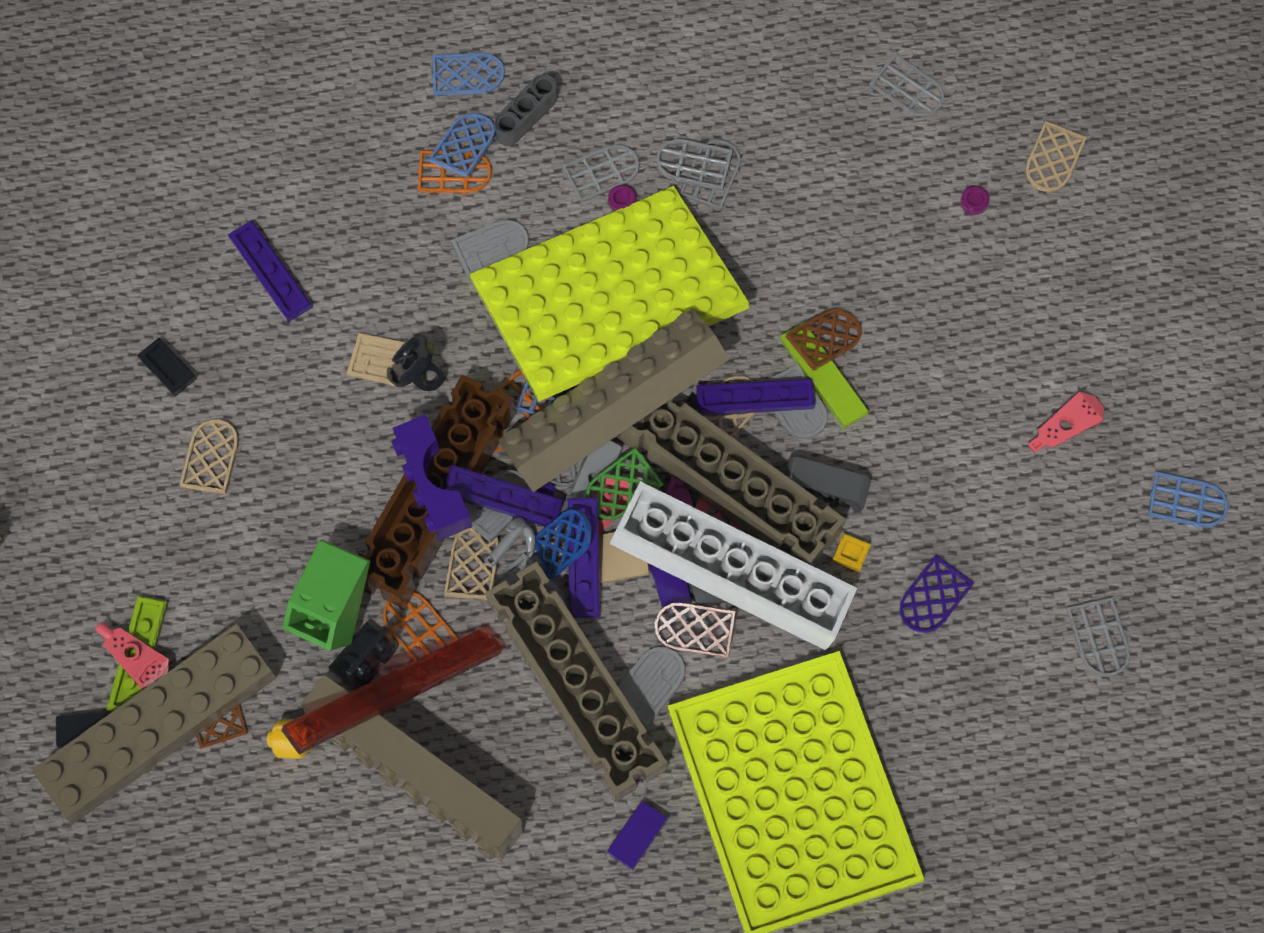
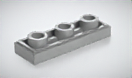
[560,440,622,513]

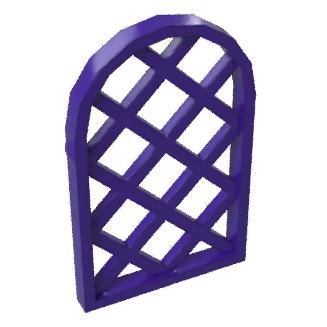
[900,555,974,633]

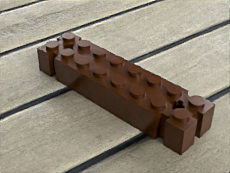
[358,374,517,610]

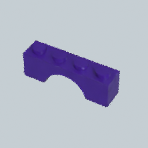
[391,414,473,541]

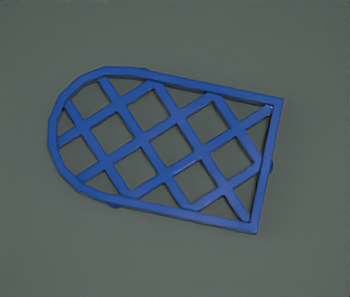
[535,510,591,580]

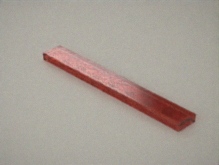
[282,626,503,754]

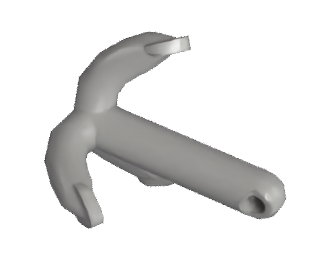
[486,517,536,567]

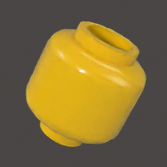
[267,719,315,759]

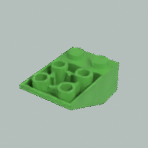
[282,540,370,651]

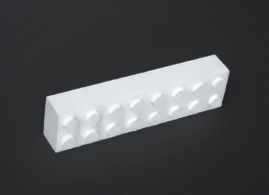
[609,481,857,650]

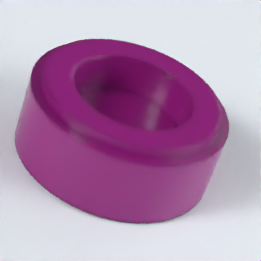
[608,185,636,211]
[960,186,989,215]

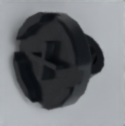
[387,335,444,391]

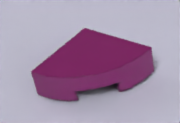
[665,476,692,506]

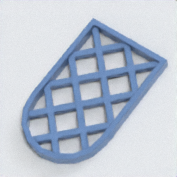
[432,53,505,95]
[429,113,495,178]

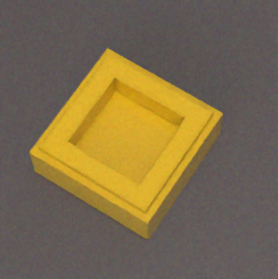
[832,533,871,573]

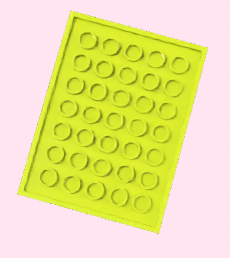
[469,186,749,402]
[667,651,925,933]

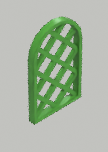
[585,448,664,520]

